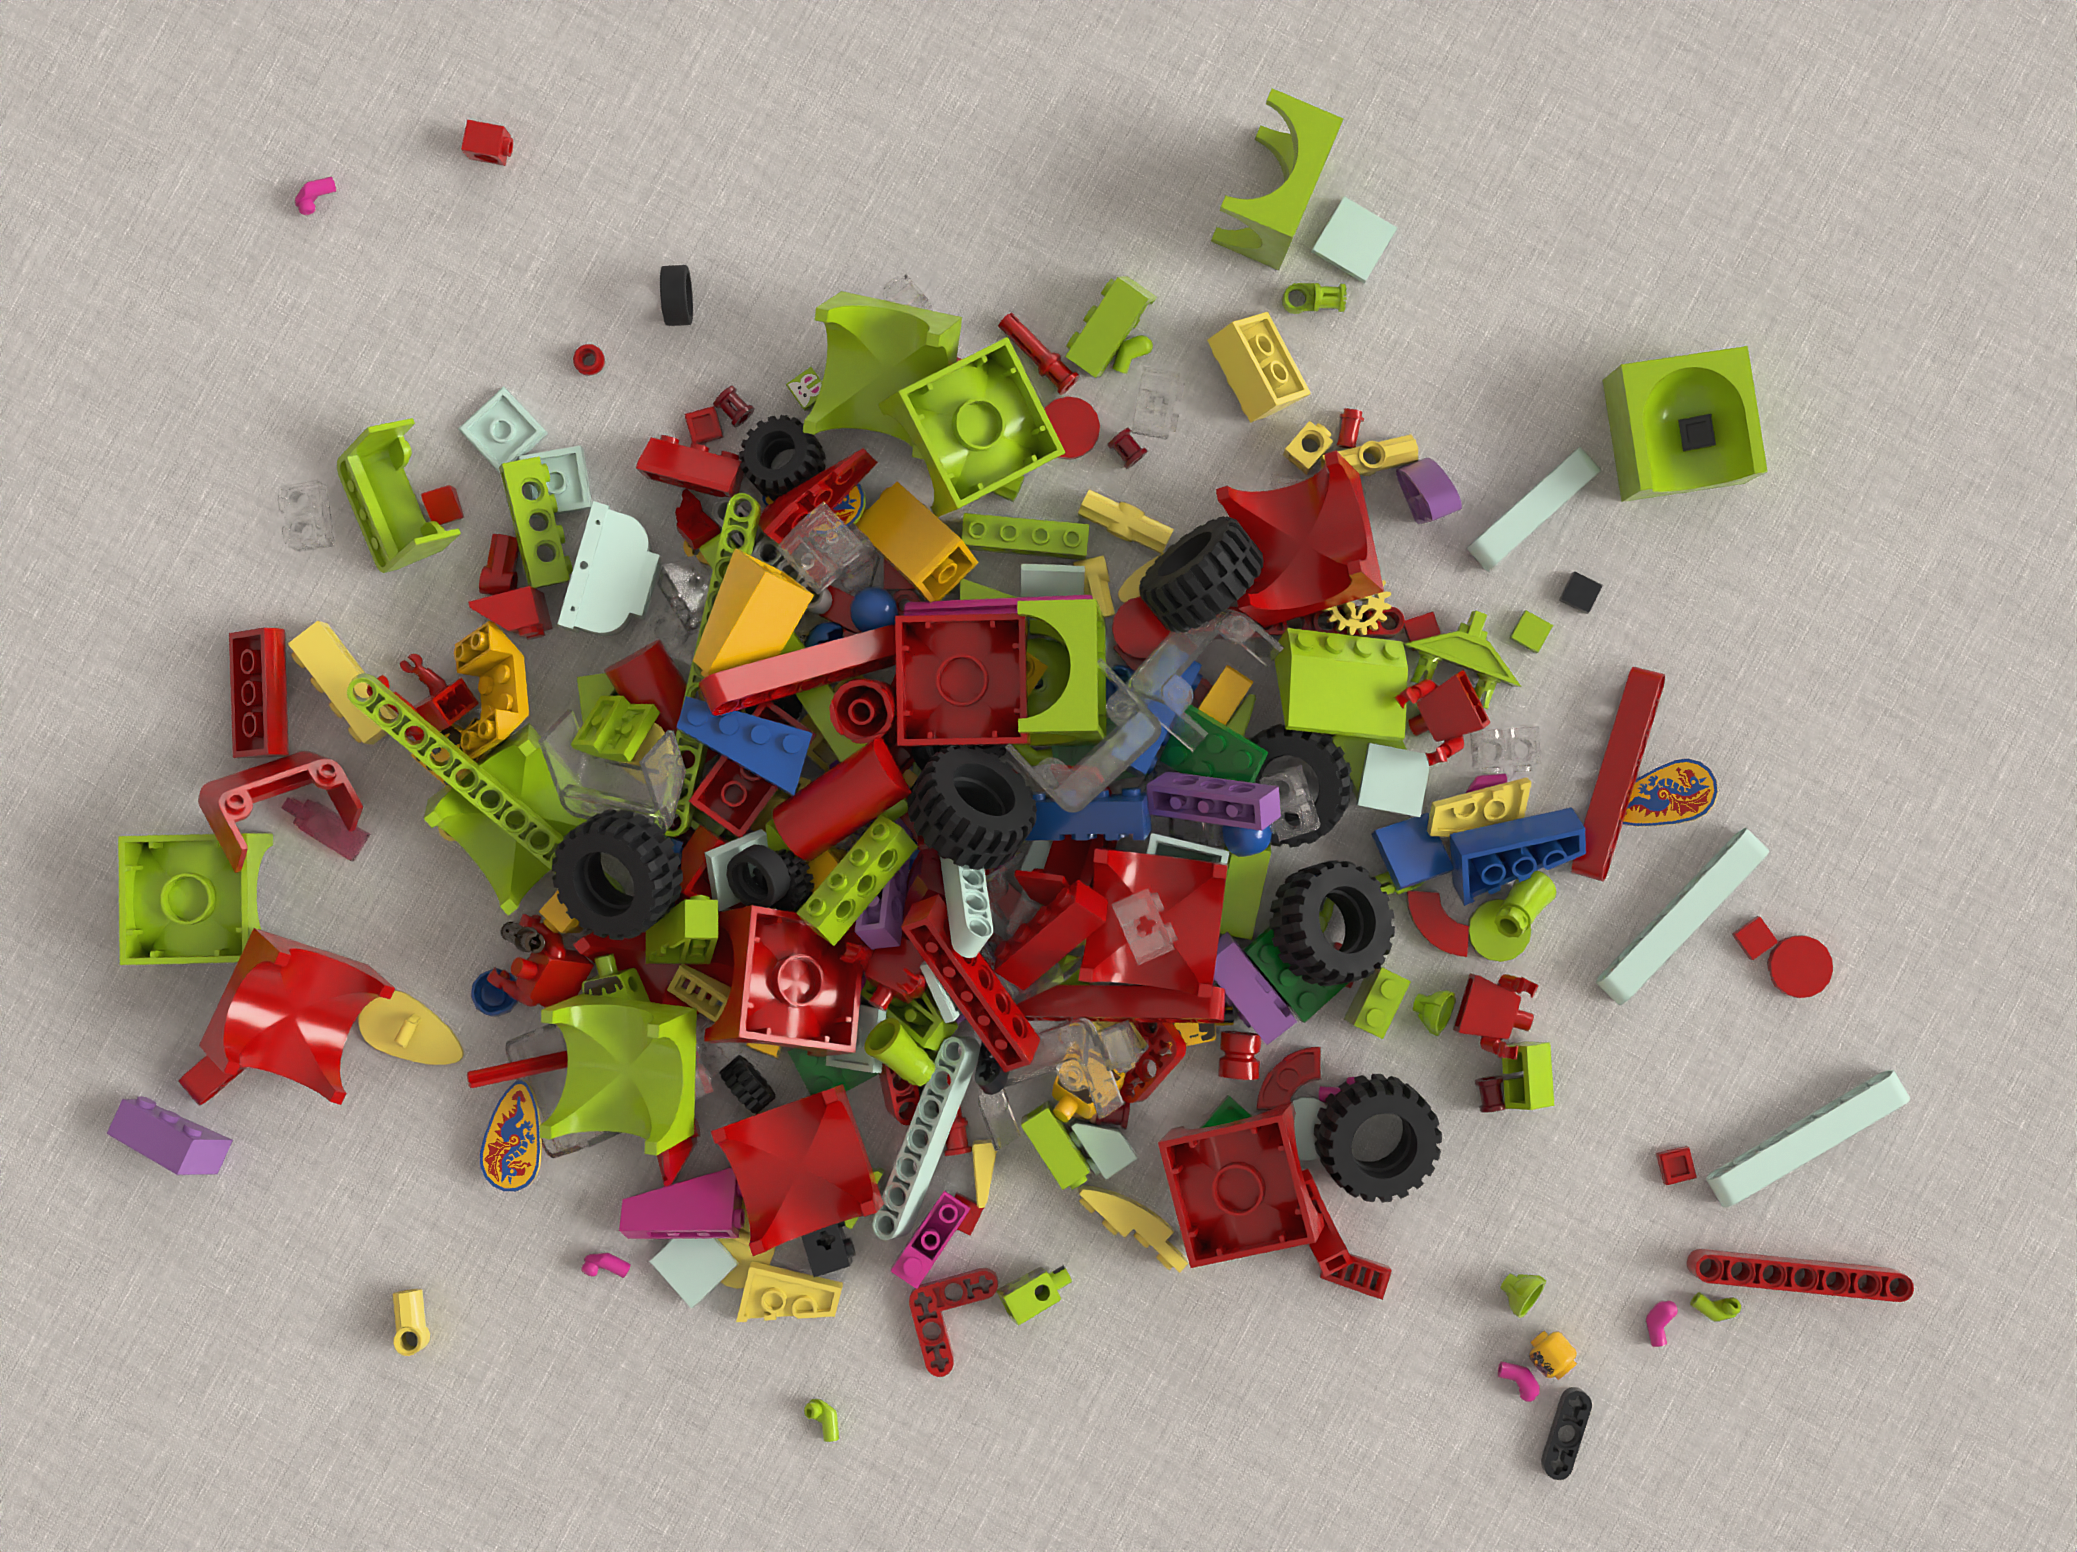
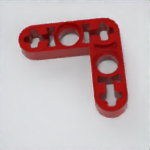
[1119,985,1186,1103]
[909,1268,998,1377]

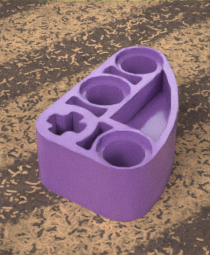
[1396,458,1462,525]

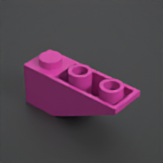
[891,1191,971,1289]

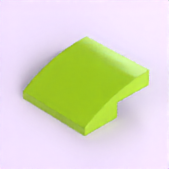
[570,695,660,762]

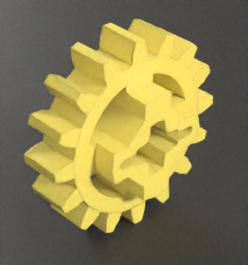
[1322,580,1392,636]

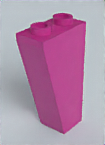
[619,1168,745,1239]

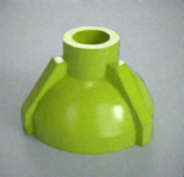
[1413,990,1456,1036]
[1500,1273,1547,1318]

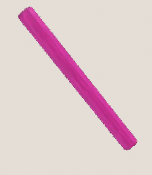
[904,595,1093,616]

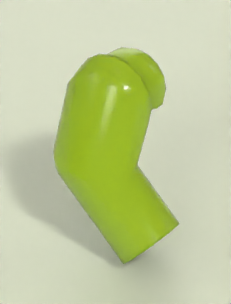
[1112,335,1153,374]
[1010,745,1054,767]
[1690,1292,1741,1322]
[804,1399,839,1442]

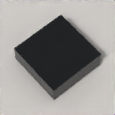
[1678,414,1716,452]
[1559,571,1603,614]

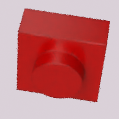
[954,1192,984,1236]

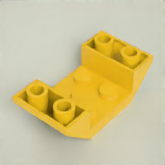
[454,621,529,759]

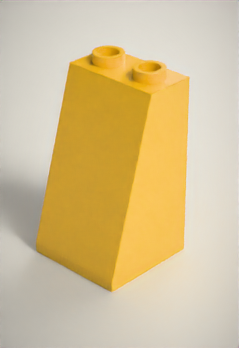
[854,481,979,603]
[693,548,814,677]

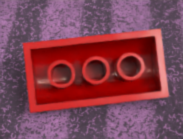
[229,627,289,758]
[604,638,718,768]
[689,701,817,838]
[773,738,912,861]

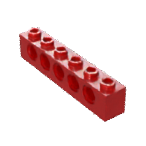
[901,894,1041,1072]

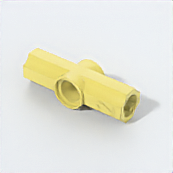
[1320,434,1419,476]
[1078,489,1174,554]

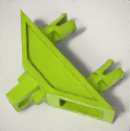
[1403,610,1522,709]

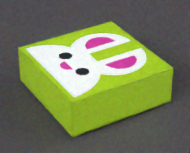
[786,367,822,411]

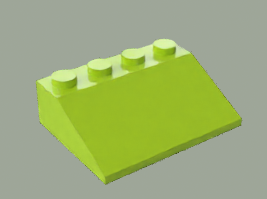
[1273,628,1408,741]

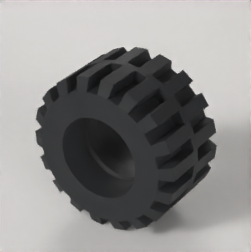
[739,415,826,501]

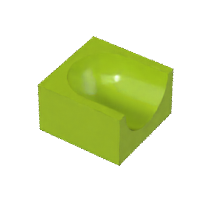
[1602,346,1768,502]

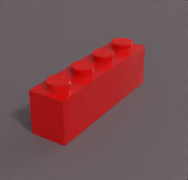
[993,880,1108,991]

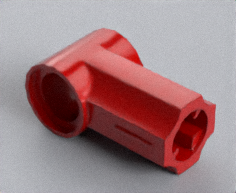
[479,534,519,595]

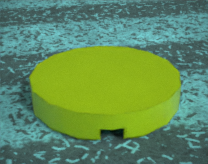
[1468,899,1532,962]

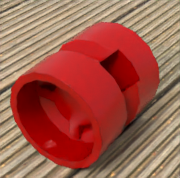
[1218,1031,1261,1080]

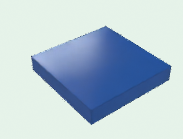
[1371,813,1454,891]

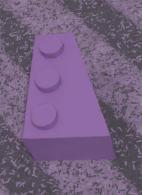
[1214,932,1297,1045]
[107,1096,233,1175]

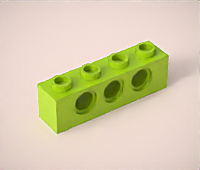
[499,456,573,589]
[961,513,1089,560]
[797,814,918,946]

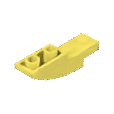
[1078,1185,1188,1273]

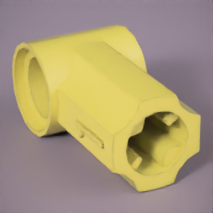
[1073,555,1115,618]
[393,1289,430,1356]

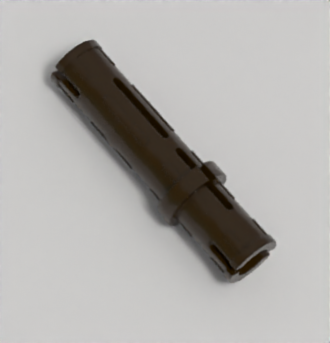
[500,921,545,954]

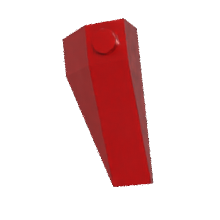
[758,448,878,554]

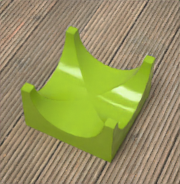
[1211,88,1344,270]
[803,291,962,460]
[878,337,1066,517]
[1017,599,1107,746]
[424,723,604,915]
[118,833,273,965]
[540,994,697,1156]

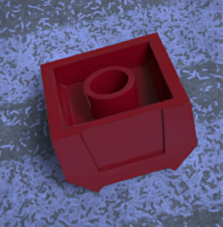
[903,847,946,938]

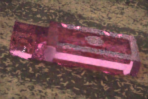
[281,797,371,861]

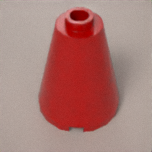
[829,679,896,744]

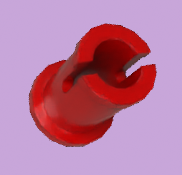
[1336,408,1364,449]

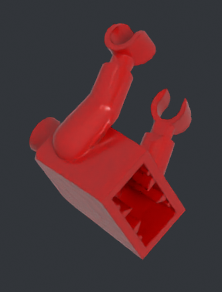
[367,654,479,741]
[1395,669,1491,766]
[487,913,594,1008]
[840,937,928,1011]
[1453,973,1539,1060]

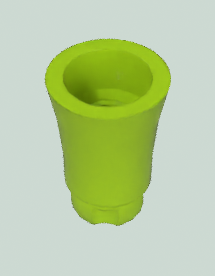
[1494,870,1557,938]
[864,1018,935,1086]

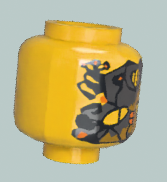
[1529,1330,1577,1380]

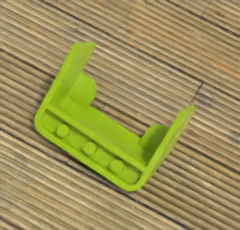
[337,418,461,573]

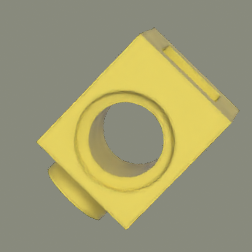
[1283,421,1333,475]

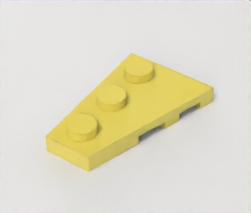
[1426,777,1531,837]
[736,1261,843,1322]

